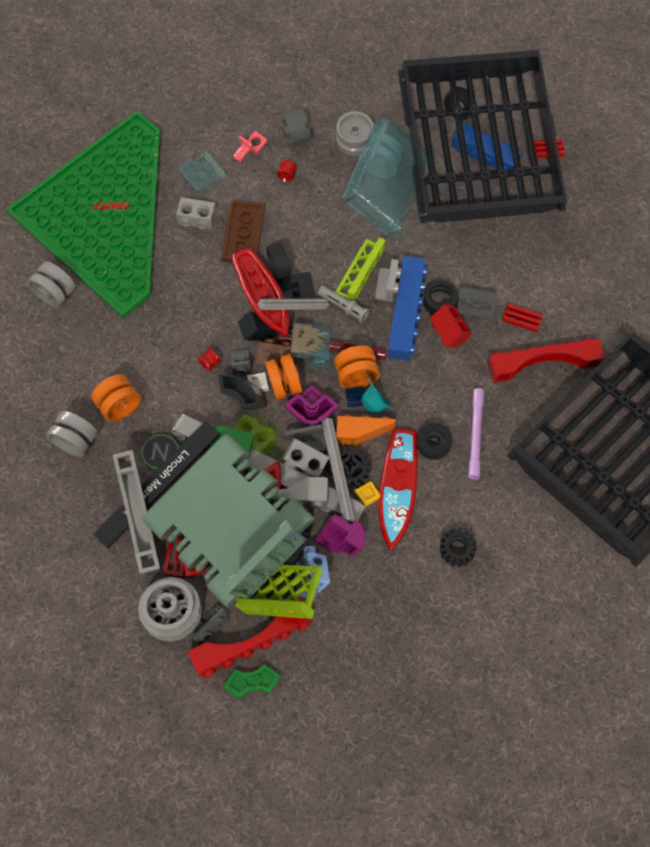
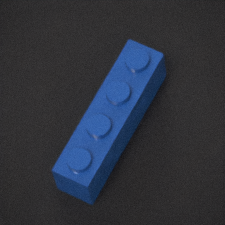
[451,123,523,170]

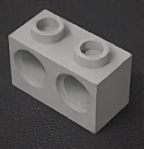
[176,197,217,230]
[282,437,329,477]

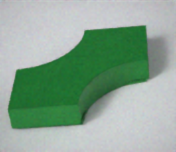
[222,664,282,700]

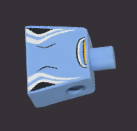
[294,546,330,598]

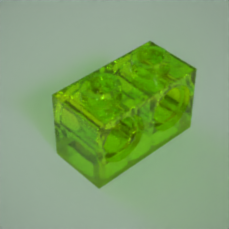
[233,414,276,455]

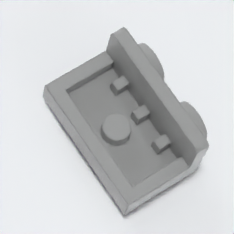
[375,259,401,302]

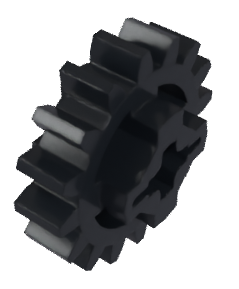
[329,446,371,489]

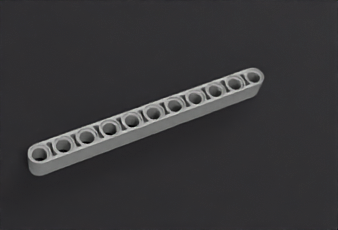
[171,414,365,523]

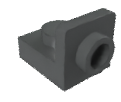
[230,349,251,375]

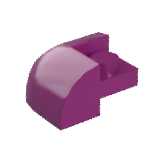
[284,385,339,425]
[314,515,366,557]

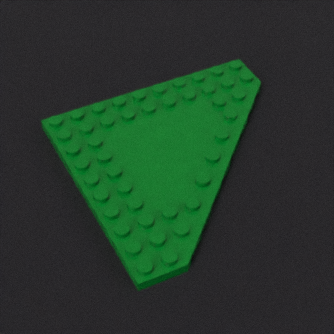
[6,111,160,319]

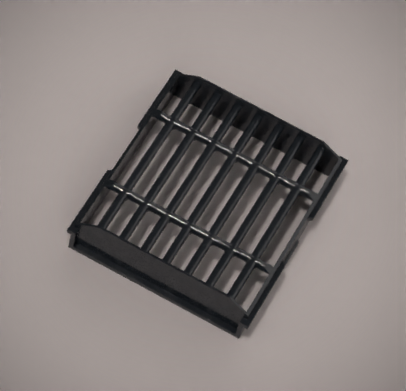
[398,50,567,223]
[507,332,650,567]

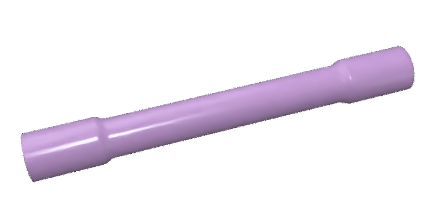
[468,388,484,480]

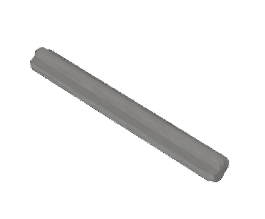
[257,299,330,310]

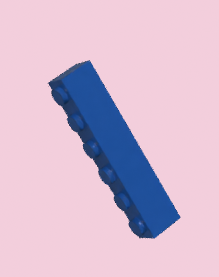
[388,256,428,361]

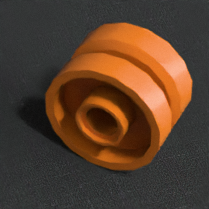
[334,346,380,389]
[265,354,303,401]
[91,374,141,422]

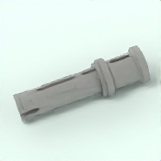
[318,285,370,323]

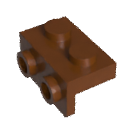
[256,338,296,368]

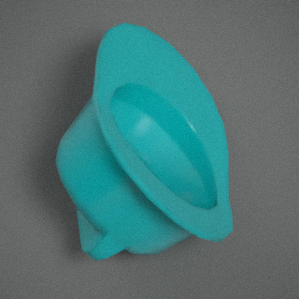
[362,375,392,414]

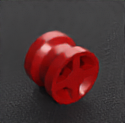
[277,160,297,182]
[197,348,221,372]

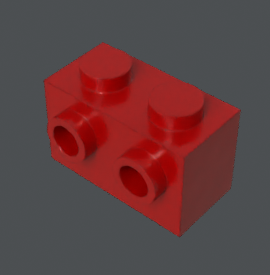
[430,304,472,348]

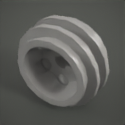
[138,577,203,642]

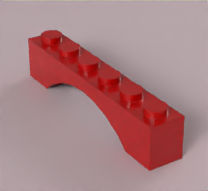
[488,338,605,383]
[187,596,312,679]

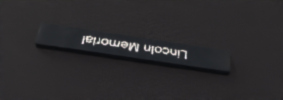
[94,421,220,549]

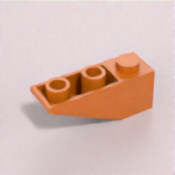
[336,415,395,445]

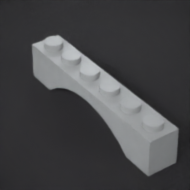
[113,450,160,575]
[270,477,328,509]

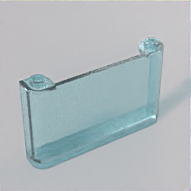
[342,115,427,236]

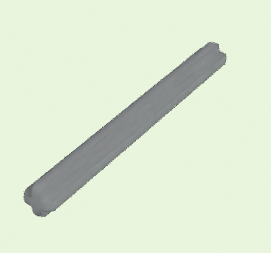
[321,417,355,524]

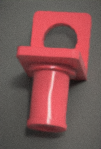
[232,131,268,163]

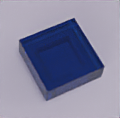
[345,386,365,408]

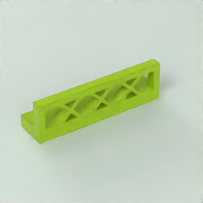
[335,237,386,301]

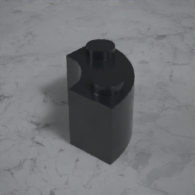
[238,312,294,341]
[218,374,267,410]

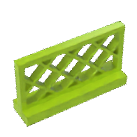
[235,565,323,619]

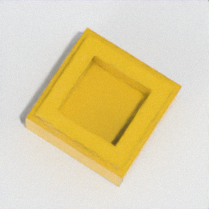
[354,481,380,507]

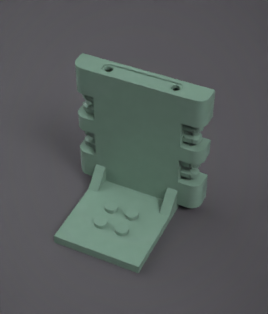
[142,433,315,608]

